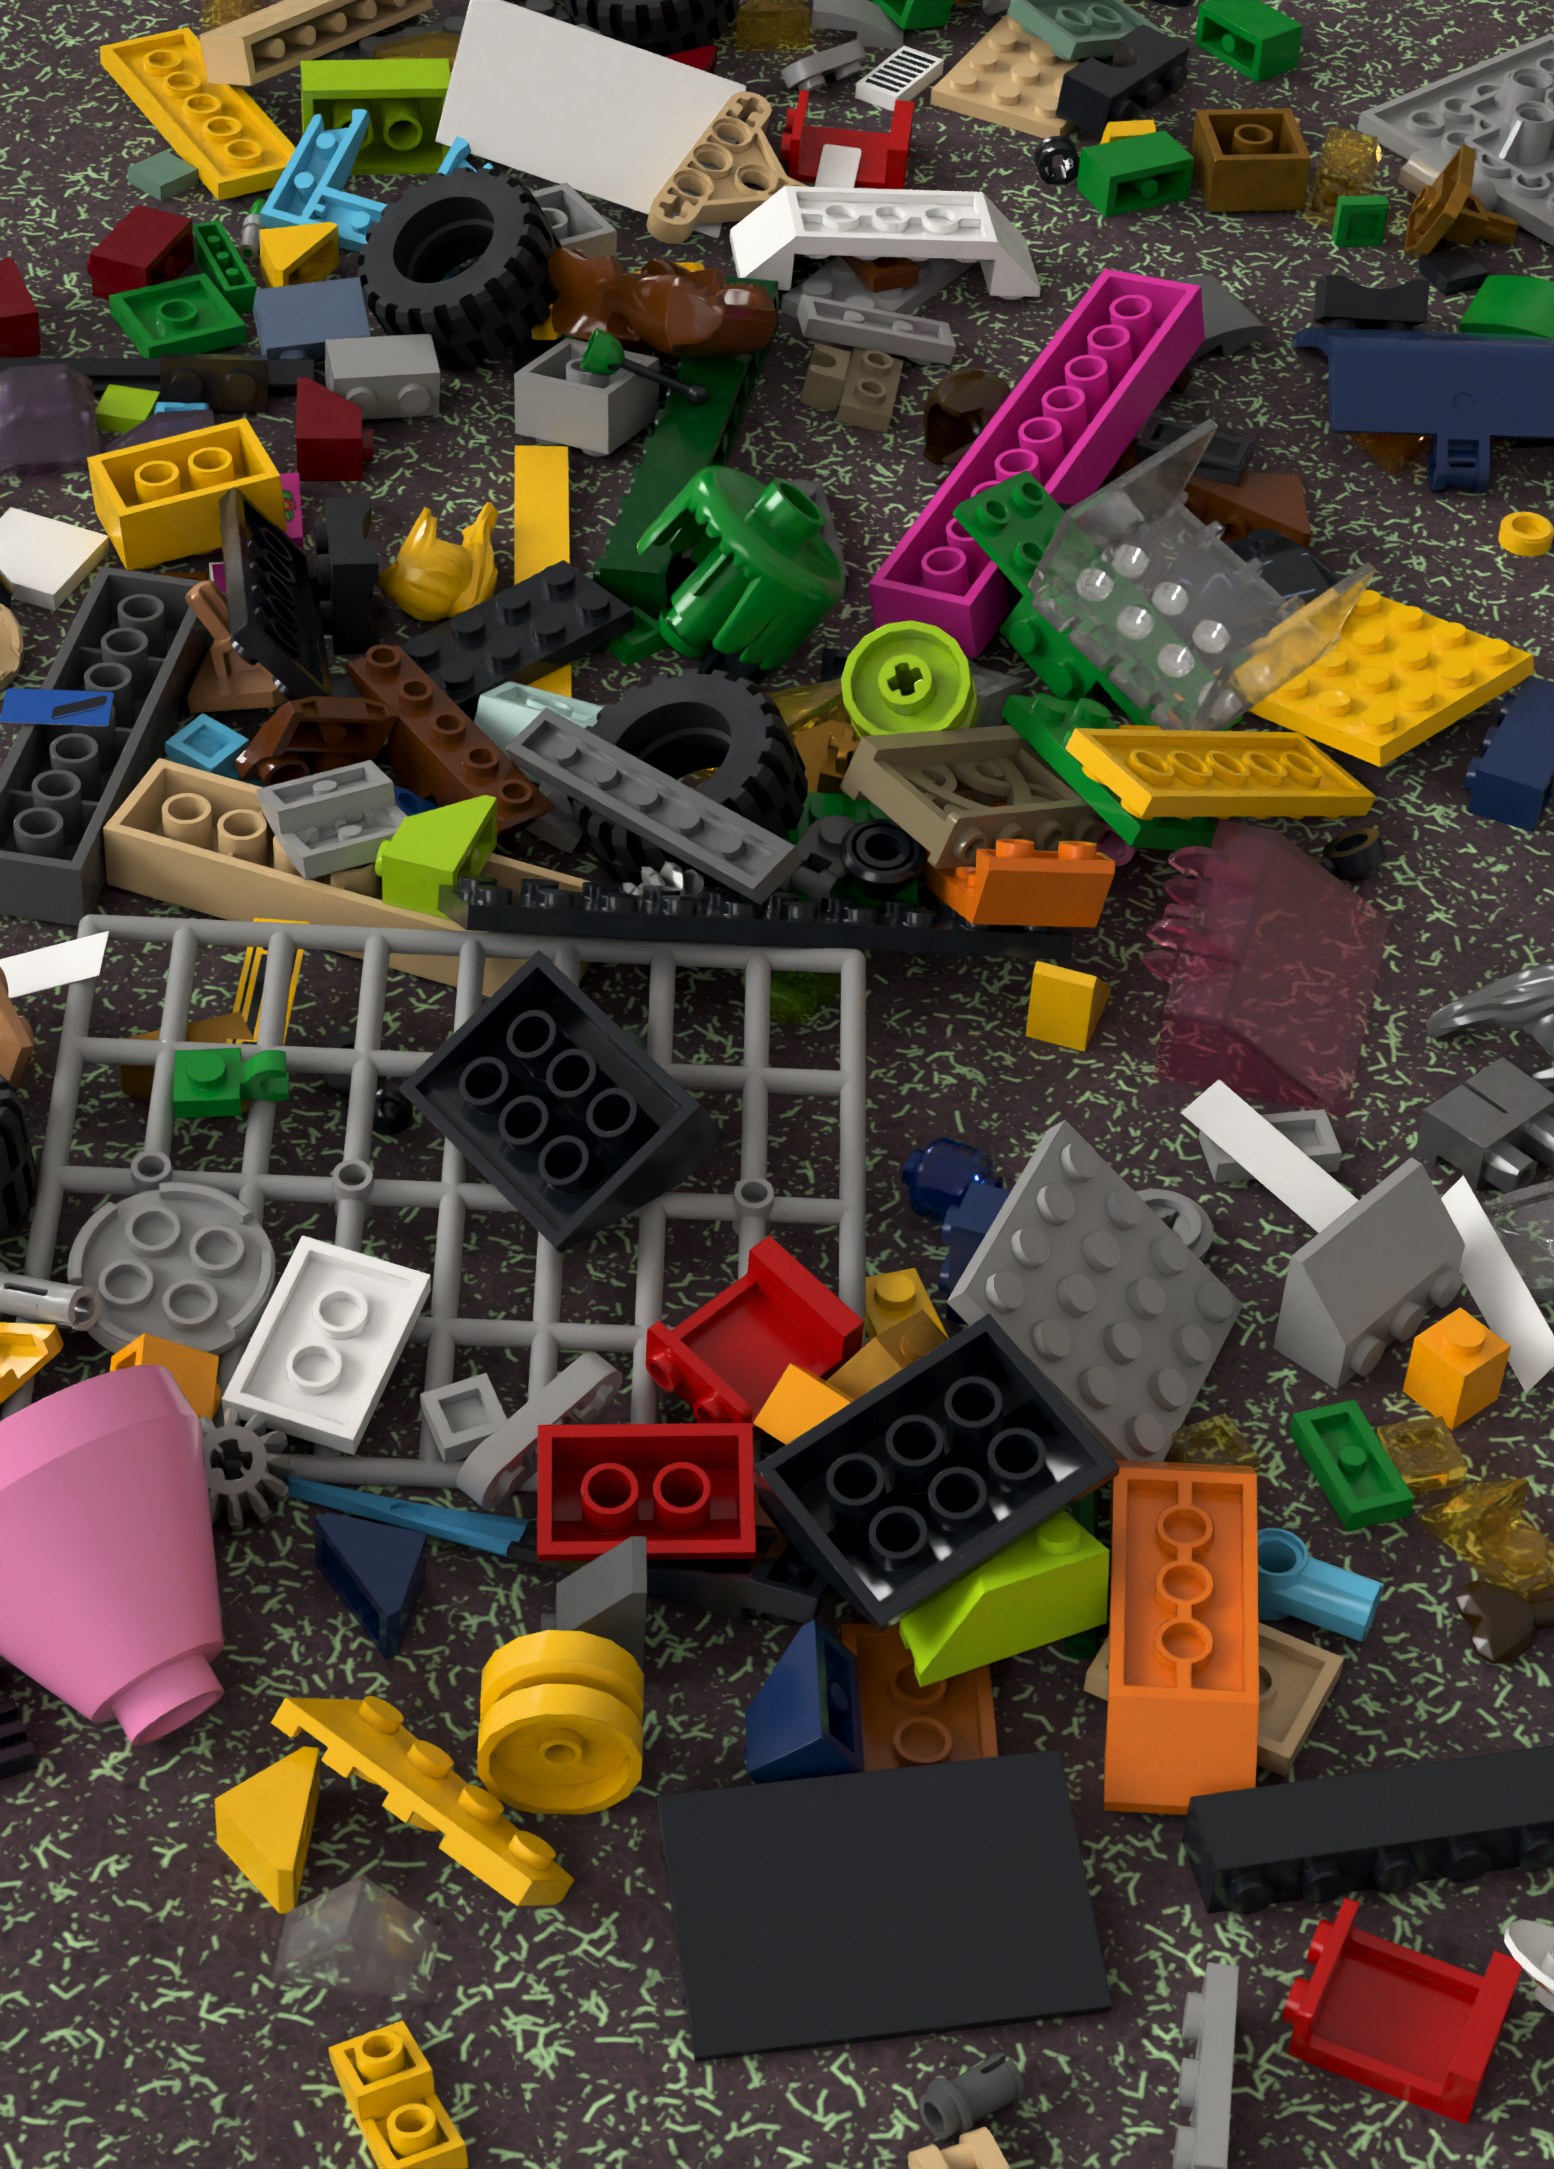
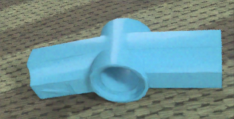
[1258,1528,1384,1642]

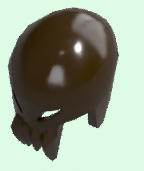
[923,367,1013,485]

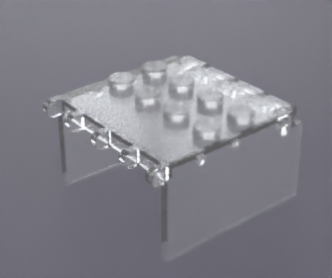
[1027,418,1376,731]

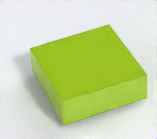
[93,384,161,436]

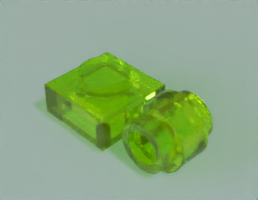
[770,971,841,1026]

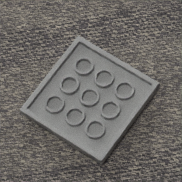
[946,1120,1243,1462]

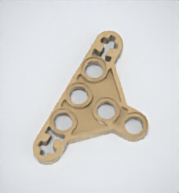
[646,91,809,244]

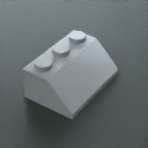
[1273,1157,1465,1390]

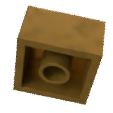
[1190,108,1311,212]

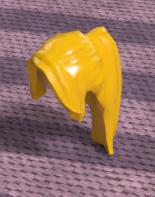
[375,502,498,621]

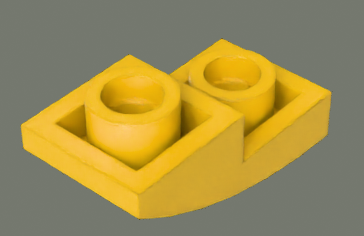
[328,2020,469,2169]

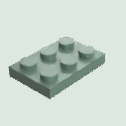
[1007,0,1167,62]

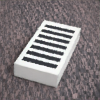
[855,46,944,112]

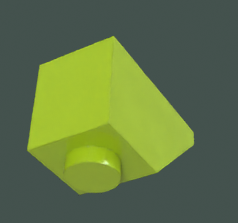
[375,795,497,920]

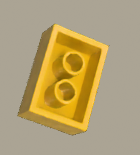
[87,418,287,571]

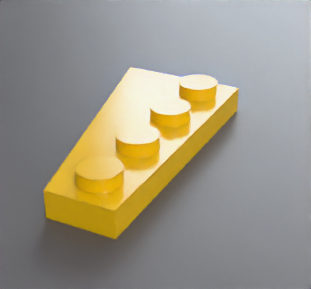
[271,1696,575,1907]

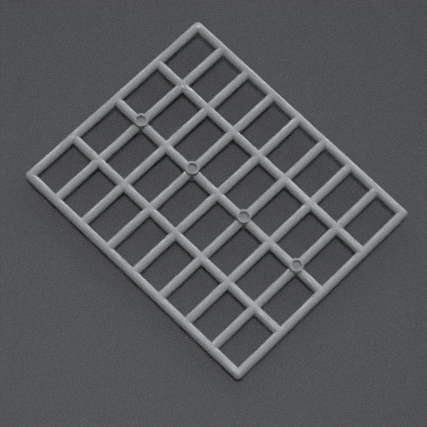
[0,914,866,1498]

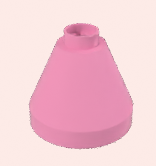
[0,1365,224,1746]

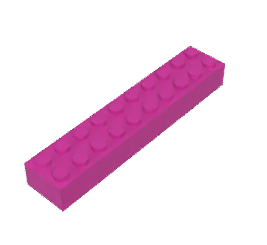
[868,269,1205,659]

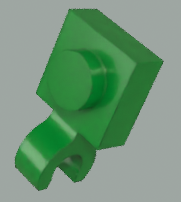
[173,1048,290,1118]

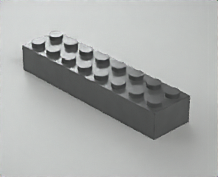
[0,566,214,926]

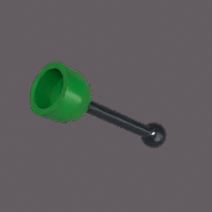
[580,328,708,404]

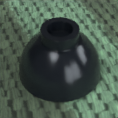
[840,819,926,901]

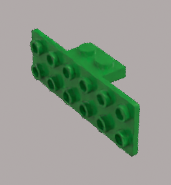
[953,471,1244,731]

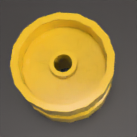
[477,1630,644,1815]

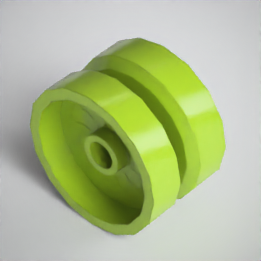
[841,620,980,740]

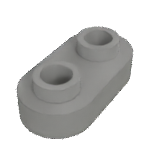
[781,39,868,93]

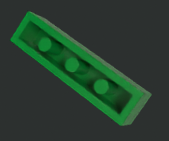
[193,220,257,314]

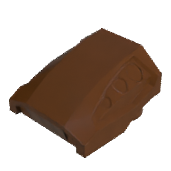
[234,696,399,787]

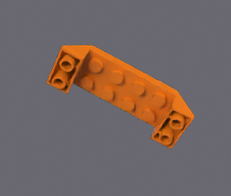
[923,800,1116,928]
[1103,1460,1259,1815]

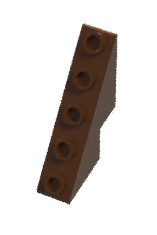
[1099,438,1311,550]
[346,644,554,843]

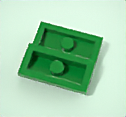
[1459,275,1554,339]

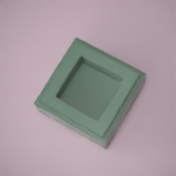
[128,150,199,201]

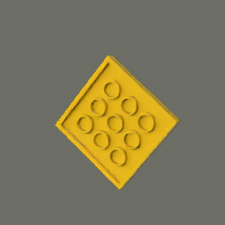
[1210,589,1534,768]

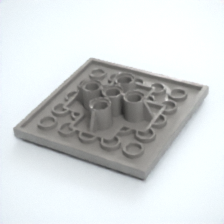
[1357,33,1554,246]

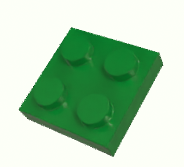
[109,273,247,358]

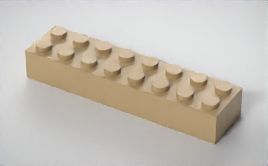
[103,758,592,997]

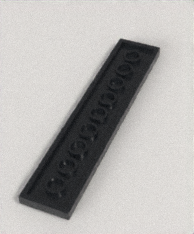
[438,875,1074,960]

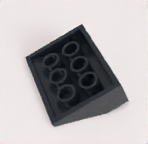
[398,950,728,1254]
[754,1314,1120,1633]

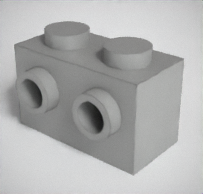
[325,334,441,420]

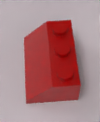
[537,1423,756,1561]

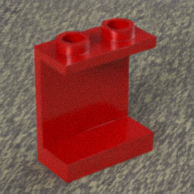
[780,90,915,190]

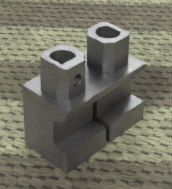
[1415,1057,1554,1198]

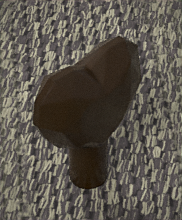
[1454,1580,1554,1664]

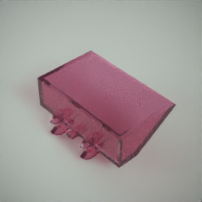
[1142,819,1390,1118]

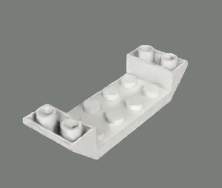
[730,186,1041,300]

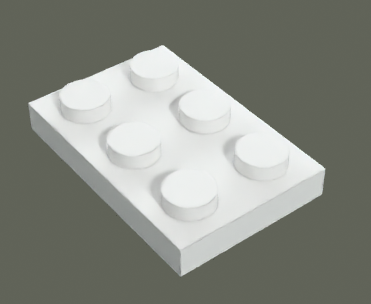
[222,1235,431,1455]

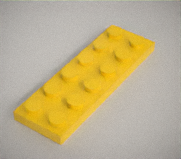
[100,27,296,201]
[1065,728,1376,820]

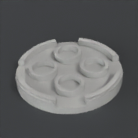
[68,1182,276,1356]

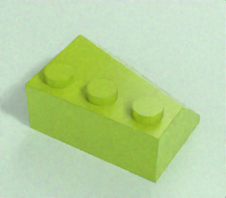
[899,1511,1110,1687]

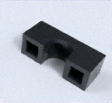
[1055,24,1189,139]

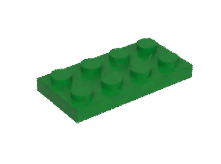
[1000,693,1227,854]

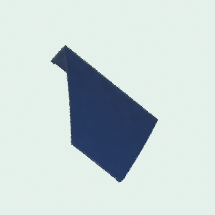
[1291,327,1554,493]

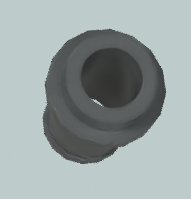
[919,2052,1025,2140]

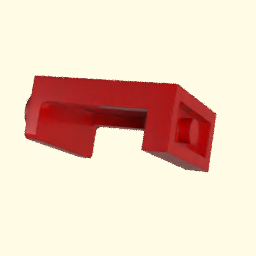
[645,1235,864,1442]
[1281,1897,1522,2125]

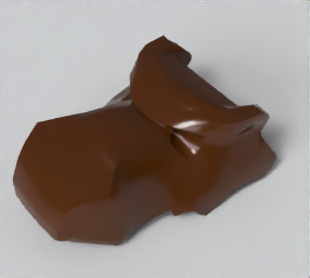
[548,248,778,360]

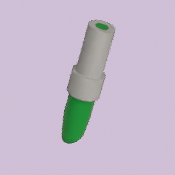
[238,199,267,260]

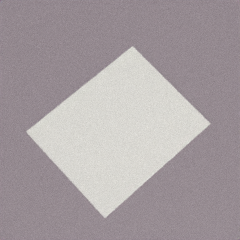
[435,0,746,238]

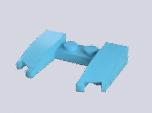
[260,109,494,282]

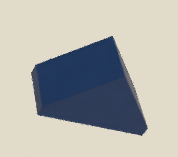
[315,1513,427,1660]

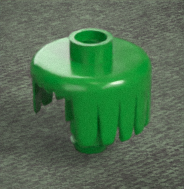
[637,465,846,670]

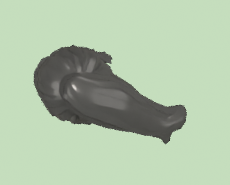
[1426,962,1554,1093]

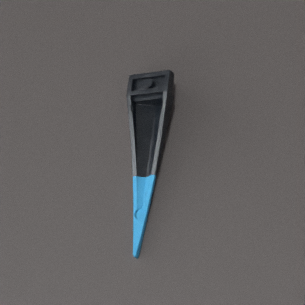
[285,1477,835,1626]

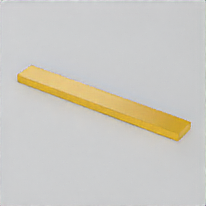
[514,445,572,698]

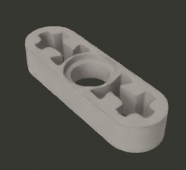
[456,1351,622,1510]

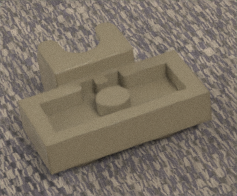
[800,344,904,432]

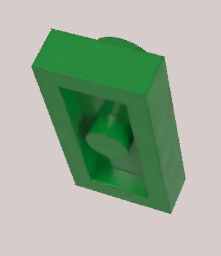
[1289,1399,1414,1532]

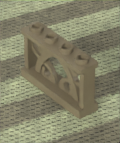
[839,725,1105,869]

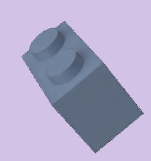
[253,277,371,360]

